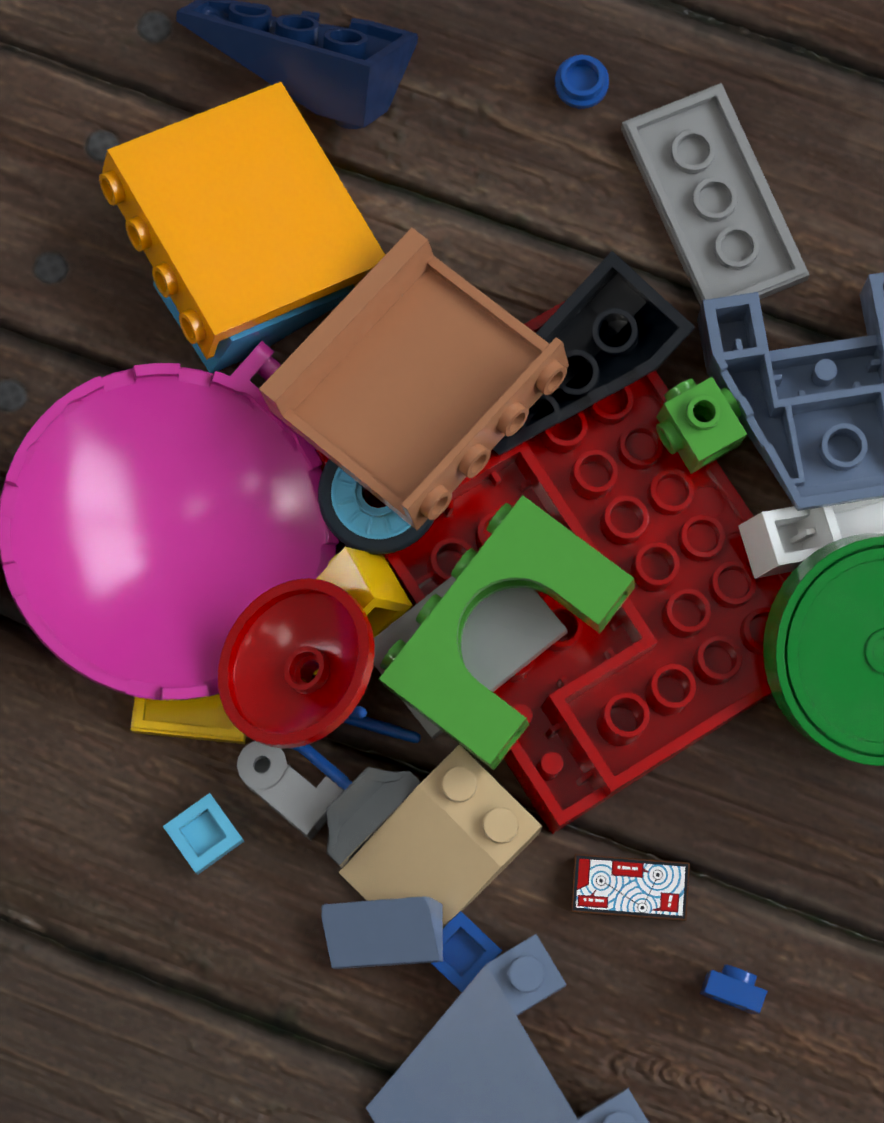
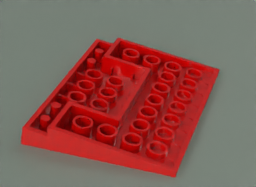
[315,300,792,834]

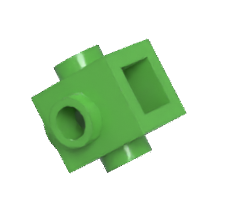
[656,377,747,474]

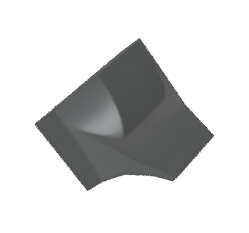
[326,767,421,869]

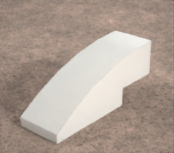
[738,498,884,579]

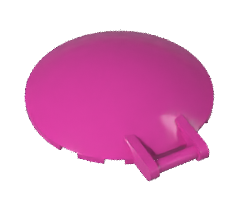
[0,341,339,700]

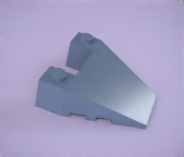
[697,272,884,511]
[366,934,649,1123]

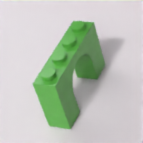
[379,495,635,771]

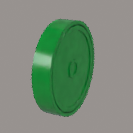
[763,533,884,766]

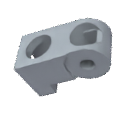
[237,741,344,841]

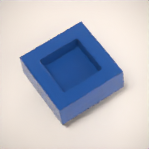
[431,911,502,993]
[700,964,767,1015]

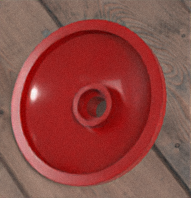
[218,578,375,748]

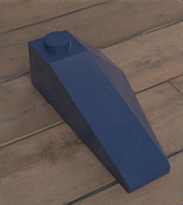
[176,0,418,129]

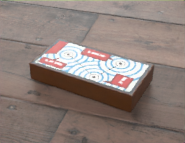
[571,854,690,922]

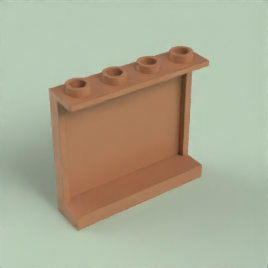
[259,227,569,530]

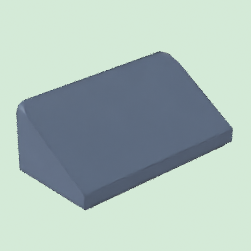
[321,897,443,969]

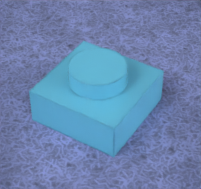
[163,793,244,875]

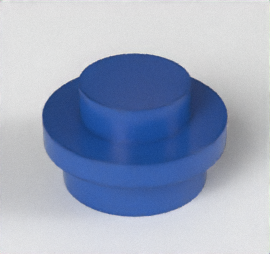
[555,55,609,109]

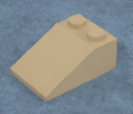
[339,744,542,928]

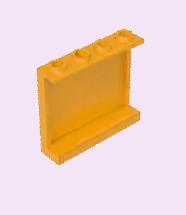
[99,82,385,360]

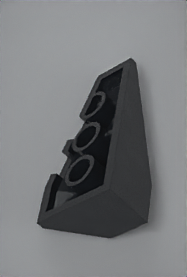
[493,251,695,456]

